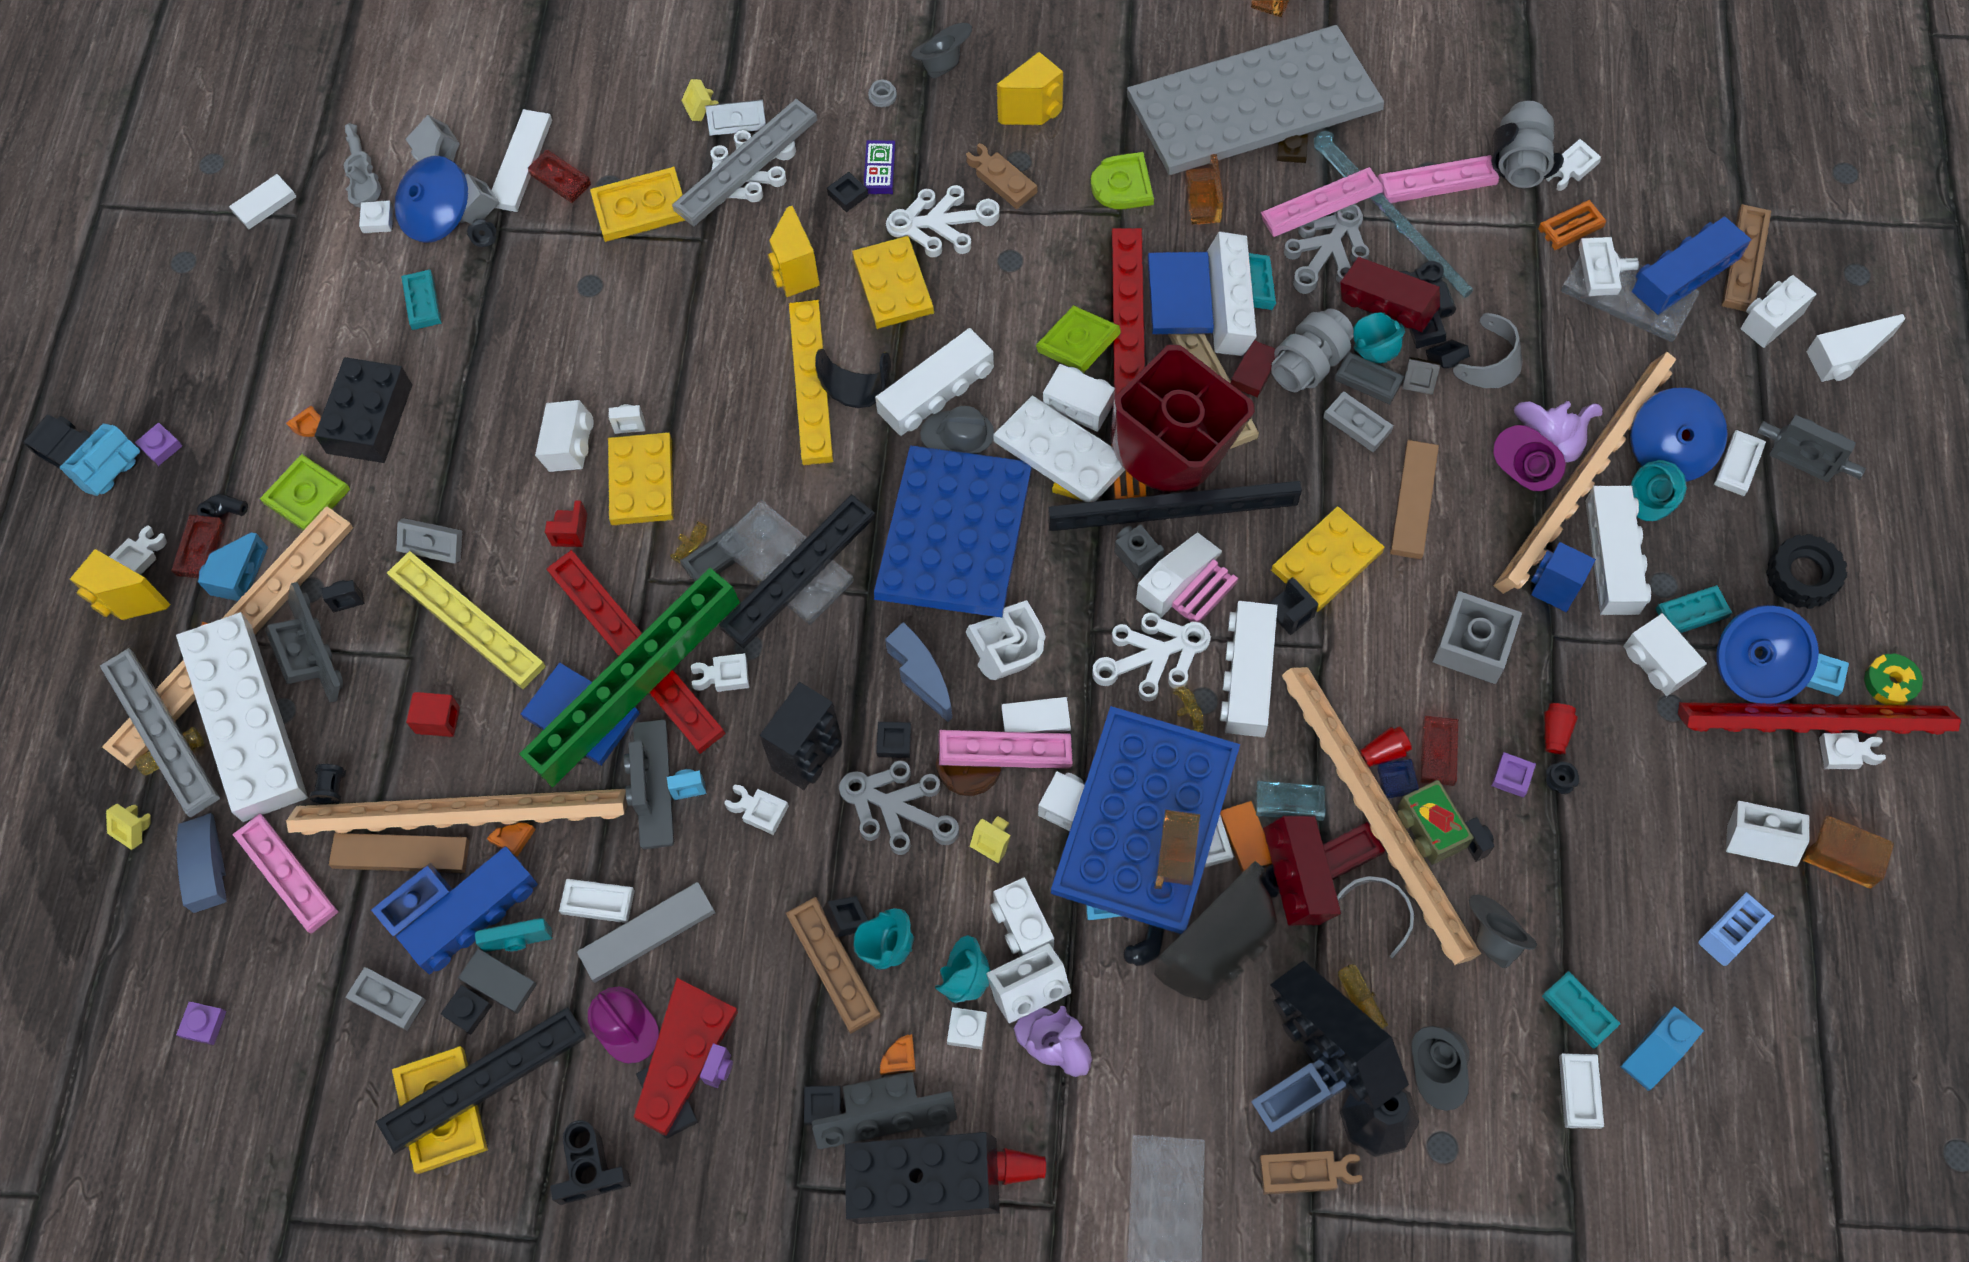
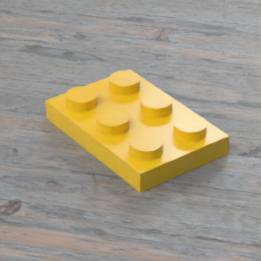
[590,167,685,242]
[852,236,934,329]
[608,433,674,525]
[1271,506,1385,612]
[392,1046,488,1174]

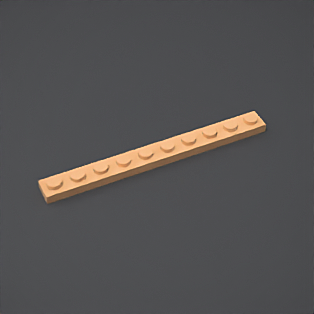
[1493,352,1676,594]
[102,506,353,769]
[1282,667,1481,965]
[286,789,628,835]

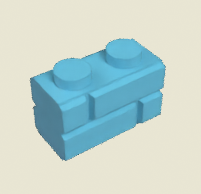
[60,423,140,496]

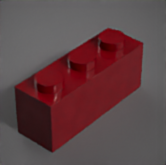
[1340,257,1440,332]
[1263,816,1341,926]

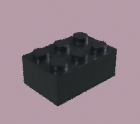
[314,357,412,463]
[759,682,842,790]

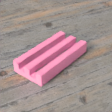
[1172,559,1238,623]

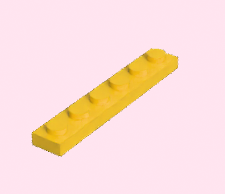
[789,300,833,465]

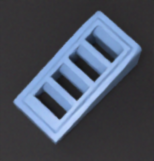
[1699,892,1774,966]

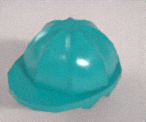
[1353,312,1405,363]
[1630,460,1687,521]
[853,908,914,970]
[935,935,991,1003]

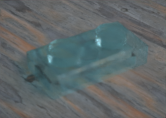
[1256,781,1326,821]

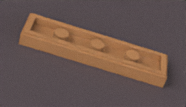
[1721,204,1771,312]
[1390,440,1439,560]
[329,833,470,873]
[786,897,881,1034]

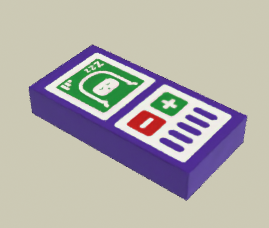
[864,140,896,194]

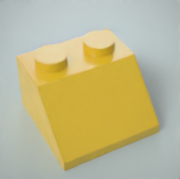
[997,52,1063,125]
[767,205,820,297]
[70,549,171,620]

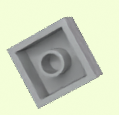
[1433,591,1522,684]

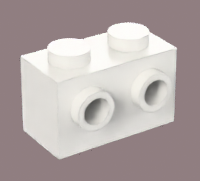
[1740,275,1816,348]
[1043,364,1115,432]
[535,400,594,472]
[1623,613,1707,696]
[1726,801,1809,867]
[990,877,1054,957]
[986,943,1071,1023]

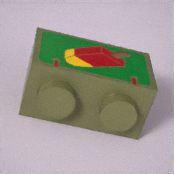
[1398,780,1474,865]

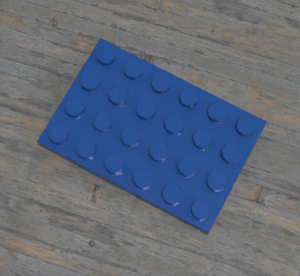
[874,446,1032,618]
[1050,706,1240,935]

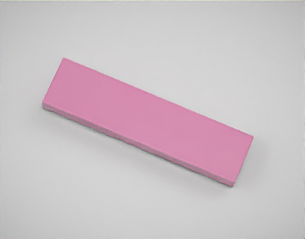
[1378,155,1499,204]
[1261,167,1383,237]
[938,730,1073,769]
[232,813,339,934]

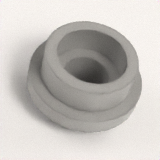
[868,79,897,107]

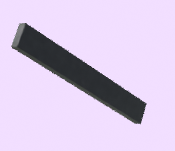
[1048,481,1302,531]

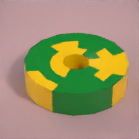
[1864,653,1923,705]

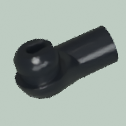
[197,494,248,520]
[1124,924,1165,966]

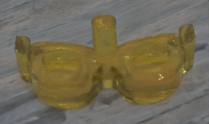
[670,521,707,563]
[1172,686,1204,732]

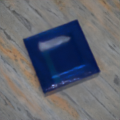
[1377,759,1419,799]

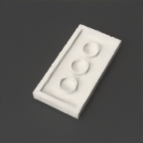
[993,395,1125,503]

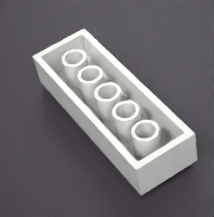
[176,612,308,822]

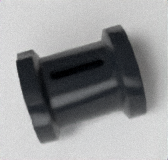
[310,764,346,805]

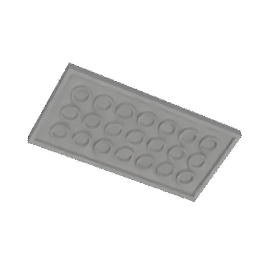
[1127,25,1384,175]

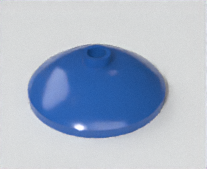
[395,156,468,243]
[1630,388,1727,481]
[1716,605,1819,704]

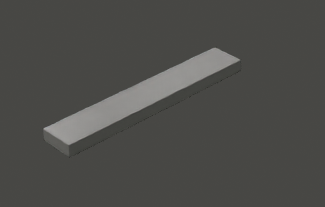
[672,99,817,227]
[100,648,220,817]

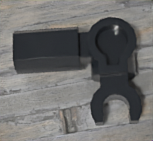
[1399,261,1456,318]

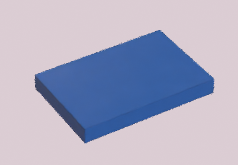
[1148,252,1214,334]
[521,663,640,766]

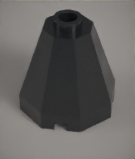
[1340,1089,1419,1157]

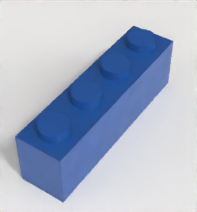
[1631,216,1752,315]
[395,846,538,975]

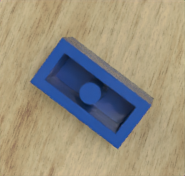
[1531,542,1596,612]
[371,863,452,936]

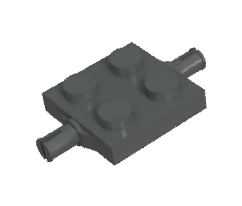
[1757,415,1866,482]

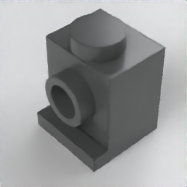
[1114,524,1164,580]

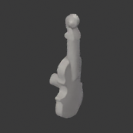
[344,123,382,208]

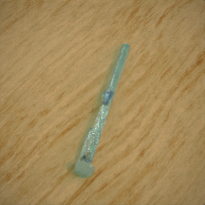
[1314,131,1473,298]

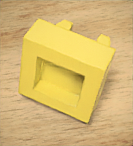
[681,79,719,121]
[106,804,151,850]
[970,816,1011,863]

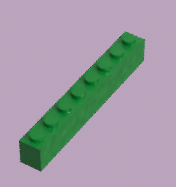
[519,568,740,788]

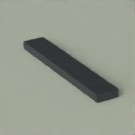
[719,494,875,649]
[375,1007,586,1155]

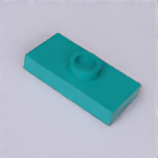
[1249,253,1276,310]
[401,270,442,330]
[1655,585,1732,633]
[475,918,553,952]
[1542,971,1621,1049]

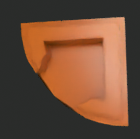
[286,406,321,437]
[487,822,536,857]
[880,1034,916,1075]

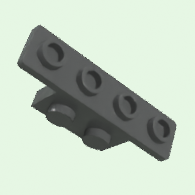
[266,582,343,703]
[624,720,674,850]
[811,1072,957,1149]

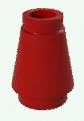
[1544,703,1578,755]
[1359,726,1412,767]
[997,1148,1046,1185]

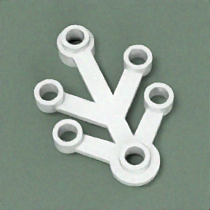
[711,130,796,204]
[886,185,1000,257]
[1092,613,1211,701]

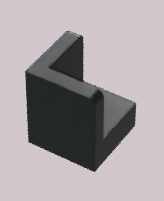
[1268,577,1318,635]

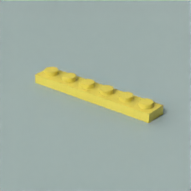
[387,551,546,689]

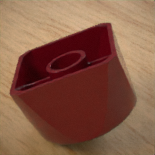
[1111,345,1255,492]

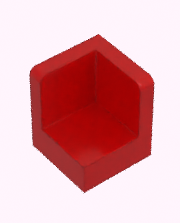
[545,500,587,547]
[406,692,460,737]

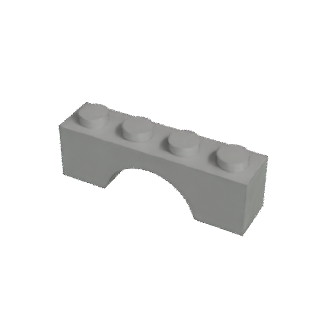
[406,115,500,224]

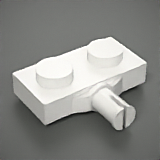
[1578,237,1639,296]

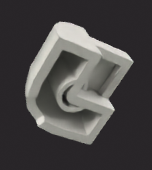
[966,600,1046,680]

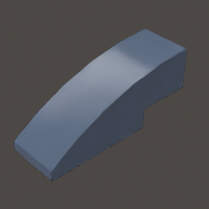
[885,622,952,722]
[177,813,227,913]
[1251,1059,1347,1133]

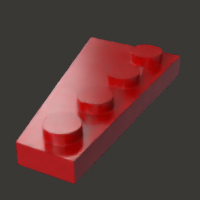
[634,978,738,1136]

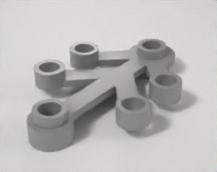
[1284,204,1369,294]
[839,761,959,855]

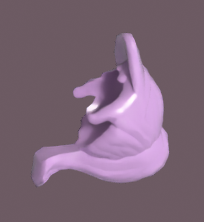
[1514,401,1603,462]
[1013,1006,1092,1077]

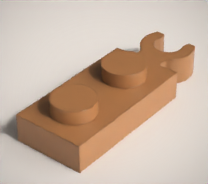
[966,143,1037,209]
[1259,1151,1362,1195]

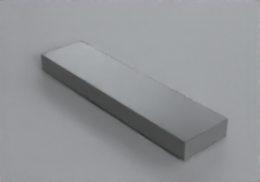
[577,882,715,983]

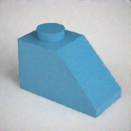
[198,532,268,601]
[1620,1006,1704,1091]

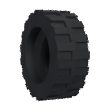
[1766,534,1848,609]

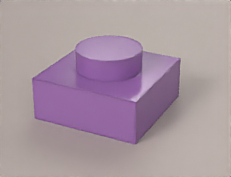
[135,423,182,466]
[1491,752,1536,798]
[176,1002,226,1045]
[700,1043,733,1088]

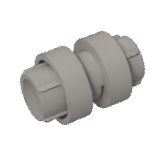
[1499,101,1554,188]
[1271,308,1354,392]

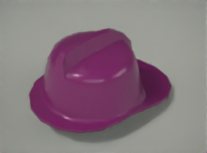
[1493,425,1566,491]
[588,986,659,1064]

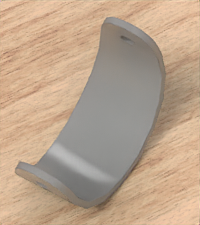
[1453,313,1523,388]
[1337,876,1415,959]

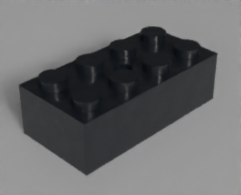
[1270,960,1409,1110]
[845,1132,1000,1224]

